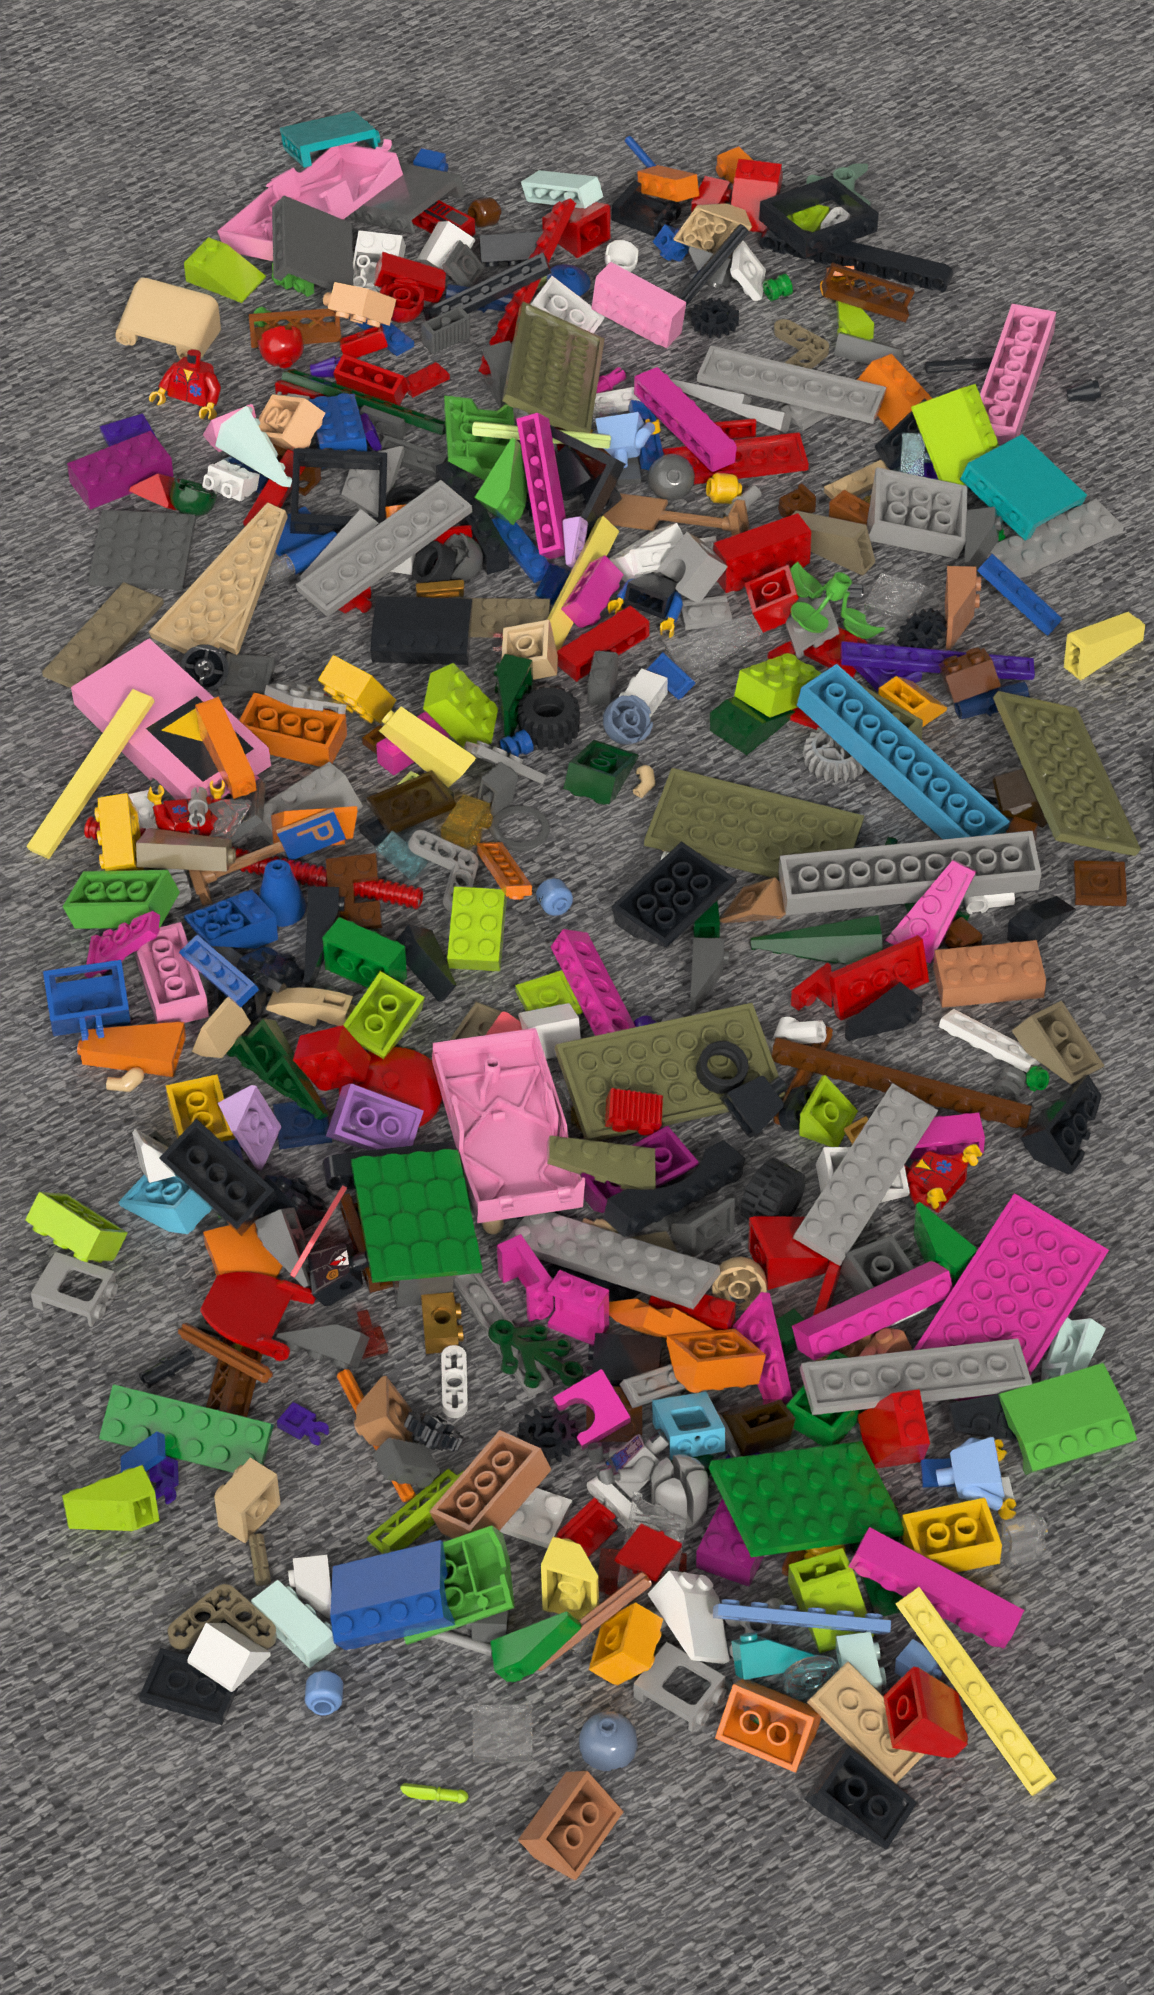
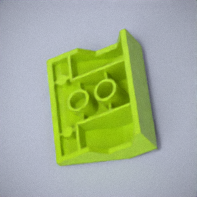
[911,384,999,487]

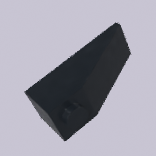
[1007,896,1076,943]
[395,924,457,1002]
[845,982,923,1041]

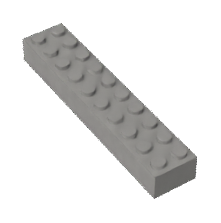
[778,831,1041,915]

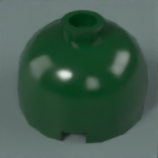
[170,478,218,517]

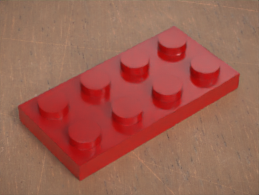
[829,935,929,1021]

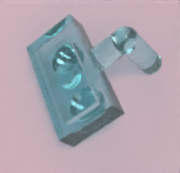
[900,433,932,477]
[376,831,433,881]

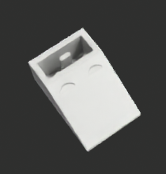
[353,231,406,293]

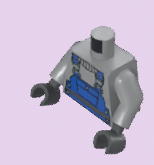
[588,1432,669,1498]

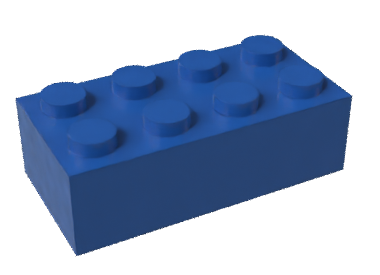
[309,393,367,469]

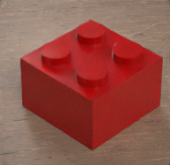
[293,1025,371,1091]

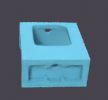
[652,1392,725,1460]

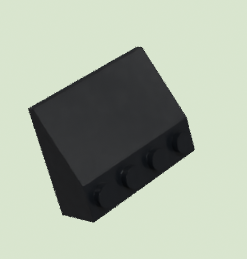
[370,596,473,665]
[611,841,737,948]

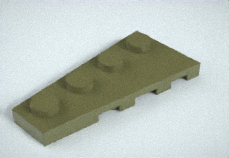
[547,1135,656,1190]

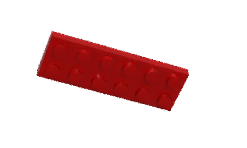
[663,432,809,484]

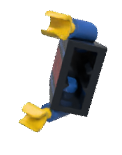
[608,573,683,638]

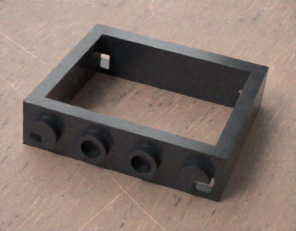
[759,176,879,258]
[525,426,626,540]
[290,447,387,535]

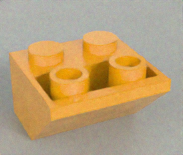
[878,676,947,727]

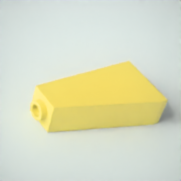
[1064,612,1145,681]
[379,707,476,788]

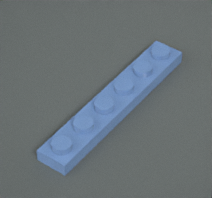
[713,1599,891,1635]

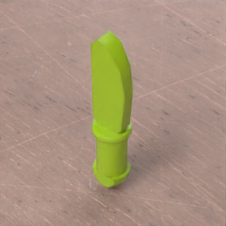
[400,1783,469,1803]

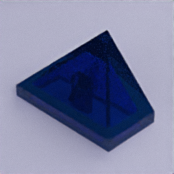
[535,563,571,605]

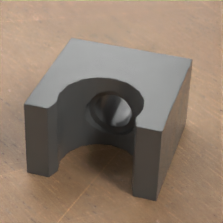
[483,341,512,408]

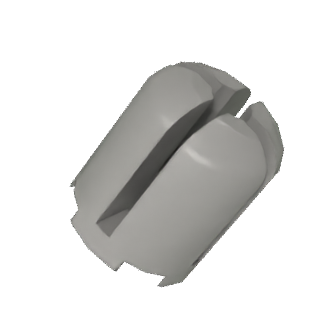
[651,1454,709,1533]

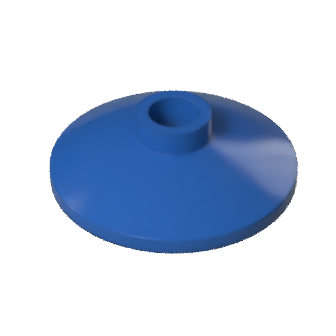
[546,264,591,296]

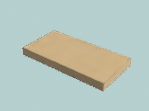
[807,1661,924,1784]

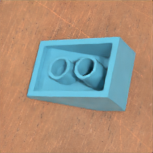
[118,1175,212,1234]

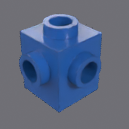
[653,224,690,262]

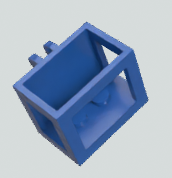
[43,960,131,1041]

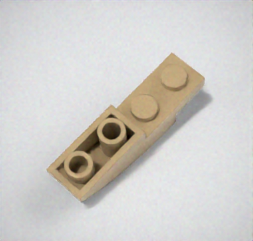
[266,988,356,1026]

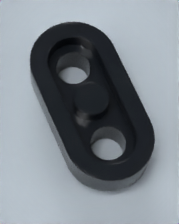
[778,1085,813,1132]

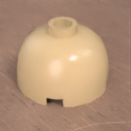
[712,1256,767,1311]

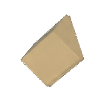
[192,997,251,1058]

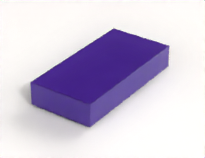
[360,413,382,451]

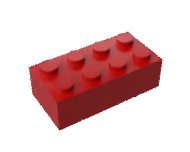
[713,513,811,593]

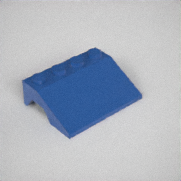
[330,1540,455,1650]

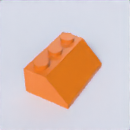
[271,806,358,846]
[666,1329,766,1393]
[715,1679,822,1773]

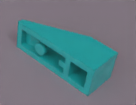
[731,1633,828,1680]

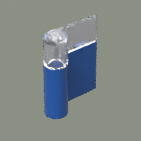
[264,506,337,587]

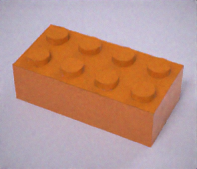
[239,693,347,767]

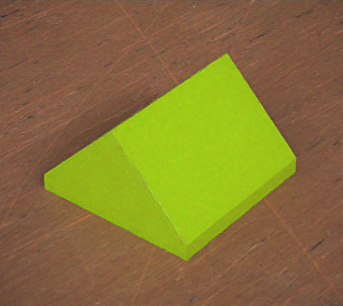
[799,1075,858,1147]

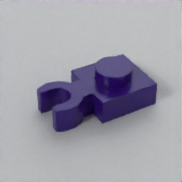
[277,1402,329,1446]
[149,1456,179,1504]

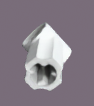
[963,893,1015,914]
[772,1017,827,1044]

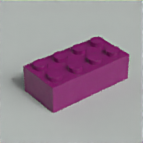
[67,431,174,510]
[696,1498,764,1587]

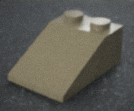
[1012,1001,1104,1084]

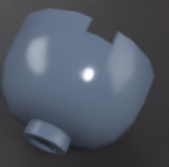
[603,695,653,745]
[579,1711,638,1771]

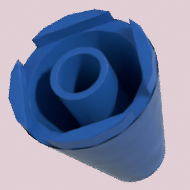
[258,860,307,927]

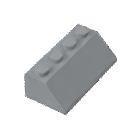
[254,762,363,857]

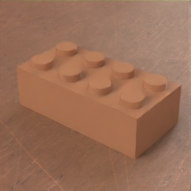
[933,940,1046,1008]
[429,1430,551,1539]

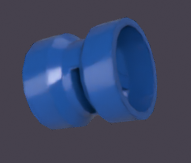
[500,729,533,757]

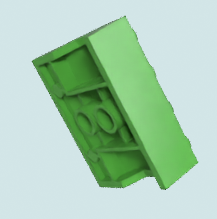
[444,396,514,481]
[998,1363,1137,1475]
[404,1525,515,1645]

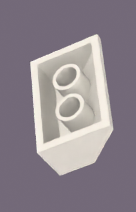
[609,523,684,582]

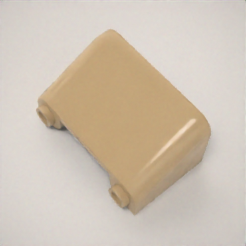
[116,278,221,359]

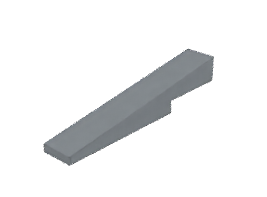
[670,379,792,434]

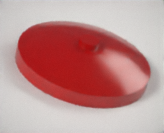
[339,1047,443,1128]

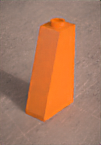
[195,697,257,799]
[77,1022,186,1077]

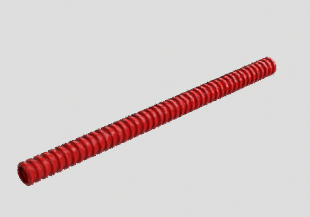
[84,816,423,909]

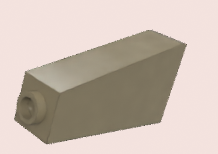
[792,511,875,576]
[136,828,236,872]

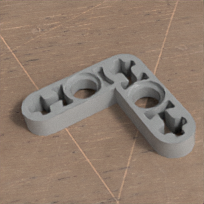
[408,830,479,912]

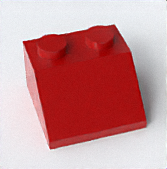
[744,565,799,633]

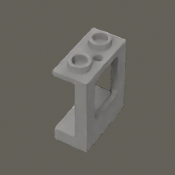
[31,1252,118,1327]
[634,1642,727,1732]

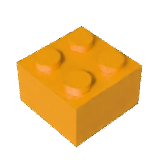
[589,1602,663,1685]

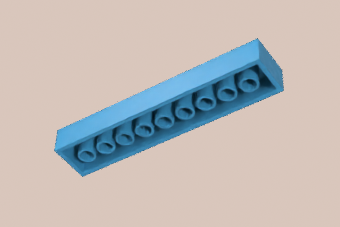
[797,664,1010,840]

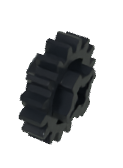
[691,298,739,338]
[897,608,947,649]
[517,1406,578,1465]
[403,1411,464,1452]

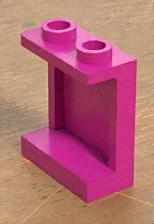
[497,1234,554,1322]
[548,1270,609,1344]

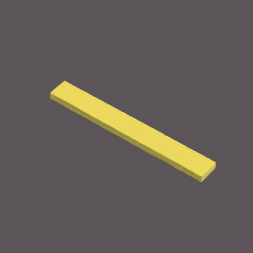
[547,516,619,651]
[26,689,155,859]
[896,1587,1057,1796]

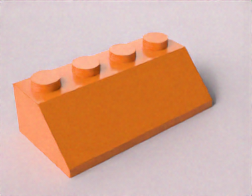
[857,354,933,431]

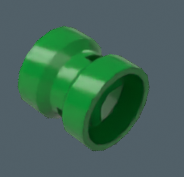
[763,274,793,302]

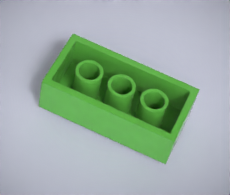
[63,870,180,929]

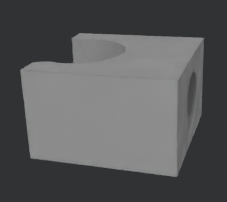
[658,532,728,604]

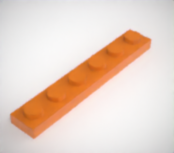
[477,842,532,899]

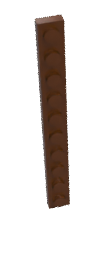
[772,1037,1032,1128]

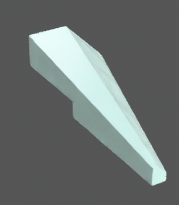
[215,406,292,487]
[1041,1317,1106,1381]

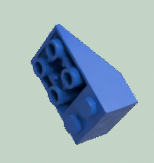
[184,889,278,949]

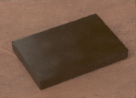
[366,770,456,836]

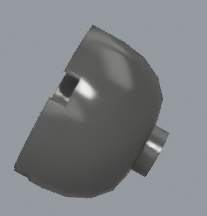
[648,454,695,501]
[444,533,483,582]

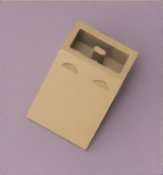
[673,204,752,258]

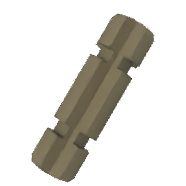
[249,1533,271,1586]

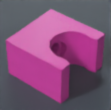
[553,1369,631,1451]

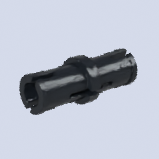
[139,1346,195,1389]

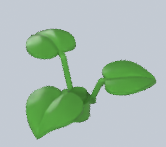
[790,562,885,639]

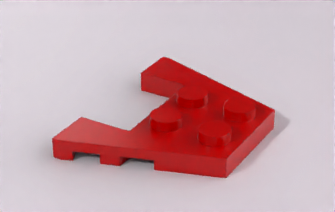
[767,627,868,679]

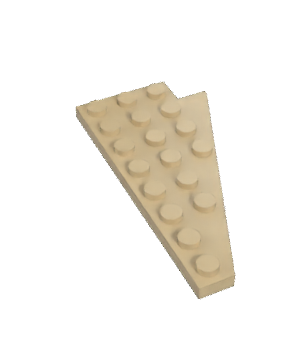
[149,503,288,655]

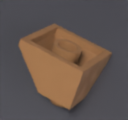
[720,877,785,923]
[354,1376,412,1447]

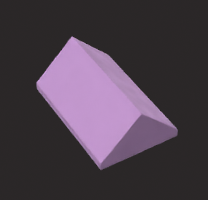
[218,1085,281,1171]

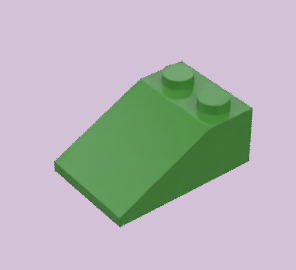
[475,438,528,525]

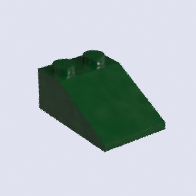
[494,654,533,737]
[710,696,795,755]
[563,740,639,805]

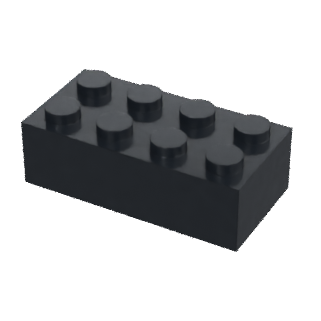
[159,1119,279,1236]

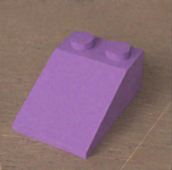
[326,1084,424,1150]

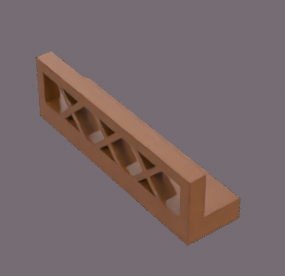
[249,309,341,348]

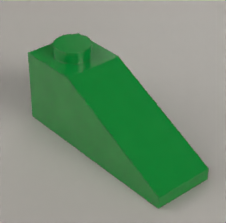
[490,1611,581,1682]

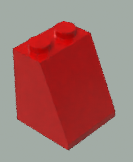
[542,202,611,259]
[748,1216,830,1290]
[857,1389,930,1469]
[883,1666,968,1758]

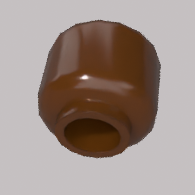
[468,197,501,228]

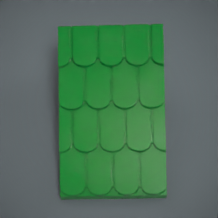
[351,1149,483,1308]

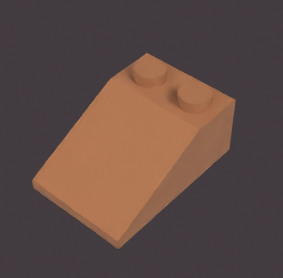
[945,566,981,650]

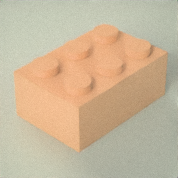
[259,394,325,451]

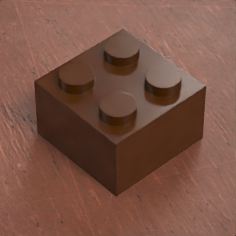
[938,647,1001,703]

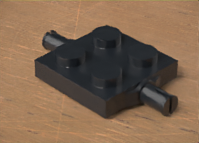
[236,947,305,993]

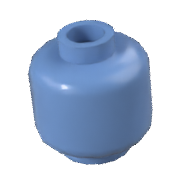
[536,878,573,916]
[305,1670,343,1715]

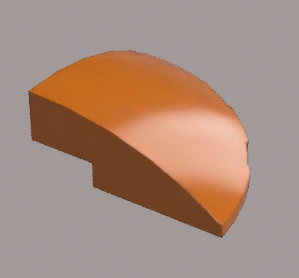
[203,1222,283,1278]
[609,1298,716,1338]

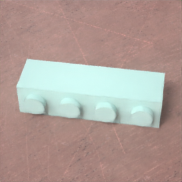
[521,170,603,209]

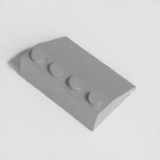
[867,467,967,559]

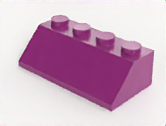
[580,1126,699,1213]

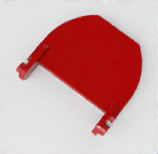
[200,1272,316,1361]

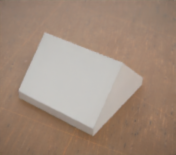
[417,221,475,276]
[519,1003,581,1059]
[132,1128,175,1183]
[188,1623,270,1692]

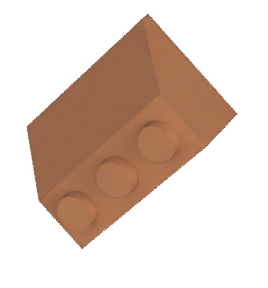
[518,1771,623,1880]

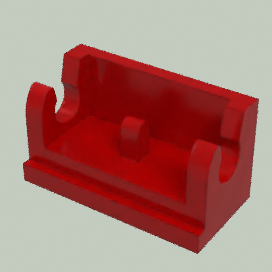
[556,1497,618,1557]

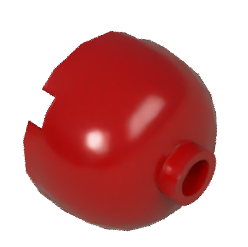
[380,279,424,323]
[257,326,304,369]

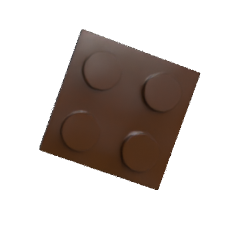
[1073,860,1127,906]

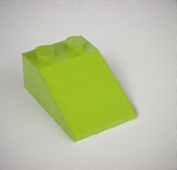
[184,237,266,303]
[344,971,425,1059]

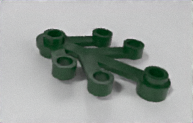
[488,1319,584,1388]

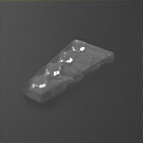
[664,613,762,680]

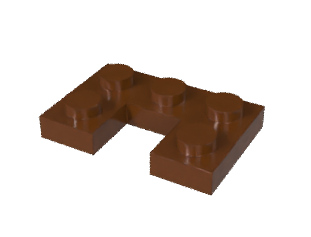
[326,853,383,930]

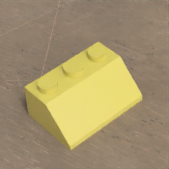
[541,1537,599,1620]

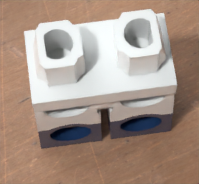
[203,456,268,501]

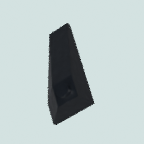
[304,887,345,988]
[1020,1075,1102,1174]

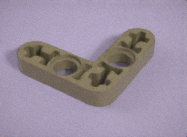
[774,319,829,369]
[167,1584,277,1649]

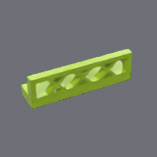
[367,1469,464,1554]

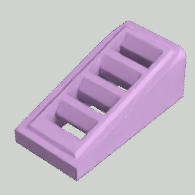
[562,517,588,569]

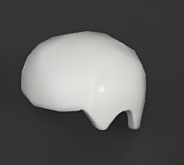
[605,240,638,272]

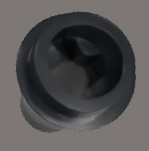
[1066,379,1101,402]

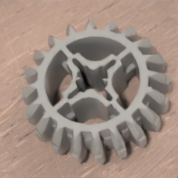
[803,728,864,783]

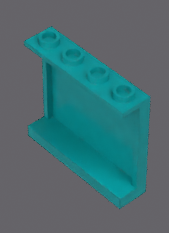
[280,111,381,168]
[960,434,1087,541]

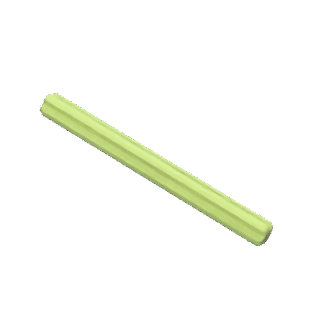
[472,422,611,449]

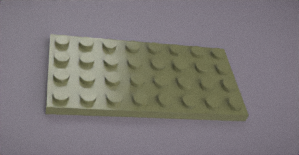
[502,301,605,433]
[993,691,1141,856]
[644,768,864,880]
[554,1003,785,1141]

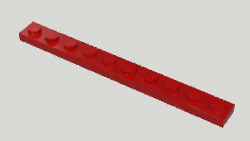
[478,198,577,375]

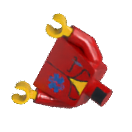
[149,349,221,420]
[147,780,225,837]
[904,1144,982,1213]

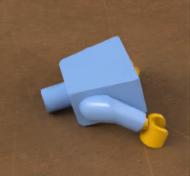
[590,412,661,468]
[936,1437,1016,1520]

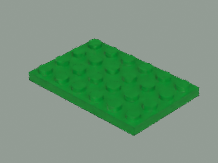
[708,1441,904,1557]

